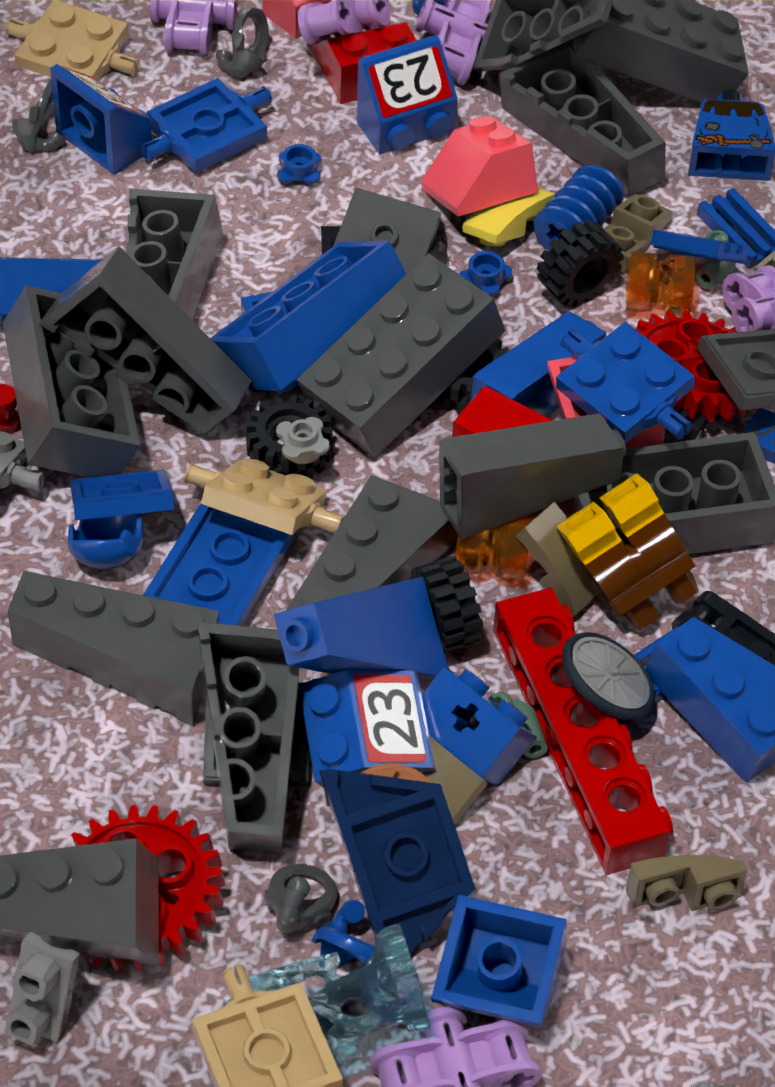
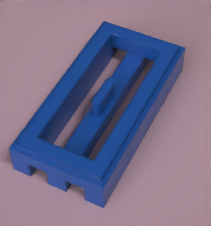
[697,188,775,269]
[650,229,750,264]

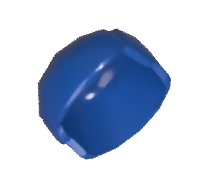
[68,513,144,570]

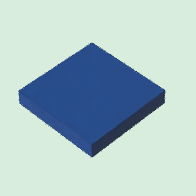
[70,469,175,521]

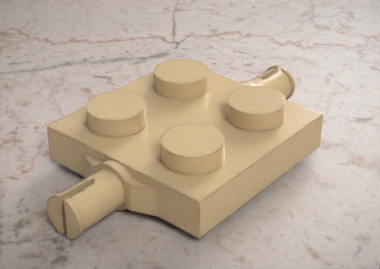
[5,0,140,81]
[184,459,345,535]
[192,964,343,1087]

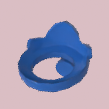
[311,899,386,967]

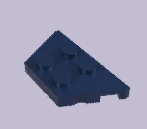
[319,768,476,969]

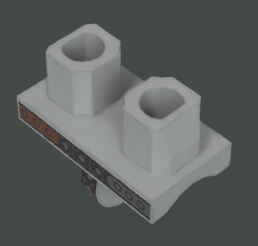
[4,932,81,1045]

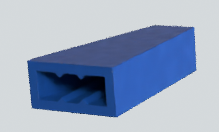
[471,311,607,418]
[274,577,448,683]

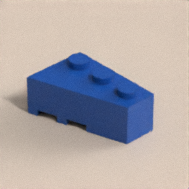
[645,617,775,783]

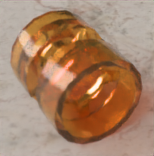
[625,251,695,314]
[455,517,533,581]

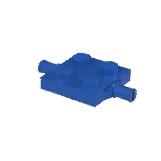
[140,78,272,173]
[556,321,695,444]

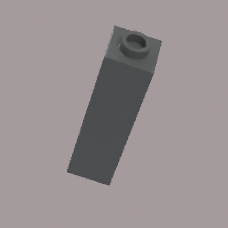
[439,413,626,540]

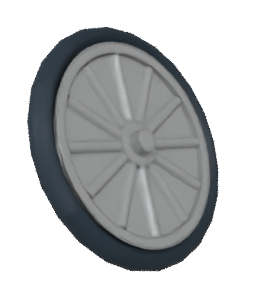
[562,632,655,720]

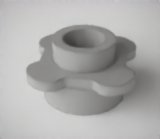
[276,417,329,464]

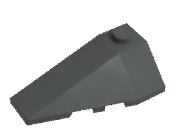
[473,0,614,71]

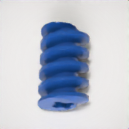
[534,165,625,251]

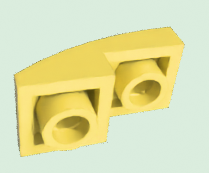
[463,187,555,247]

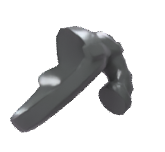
[216,7,269,79]
[12,78,66,153]
[264,863,338,935]

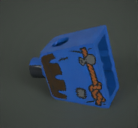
[688,89,775,181]

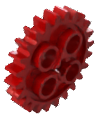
[636,310,758,422]
[71,805,226,972]

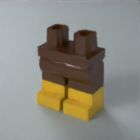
[556,473,699,630]

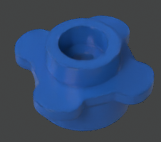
[277,144,322,184]
[459,251,512,296]

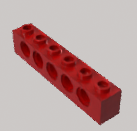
[493,587,673,876]

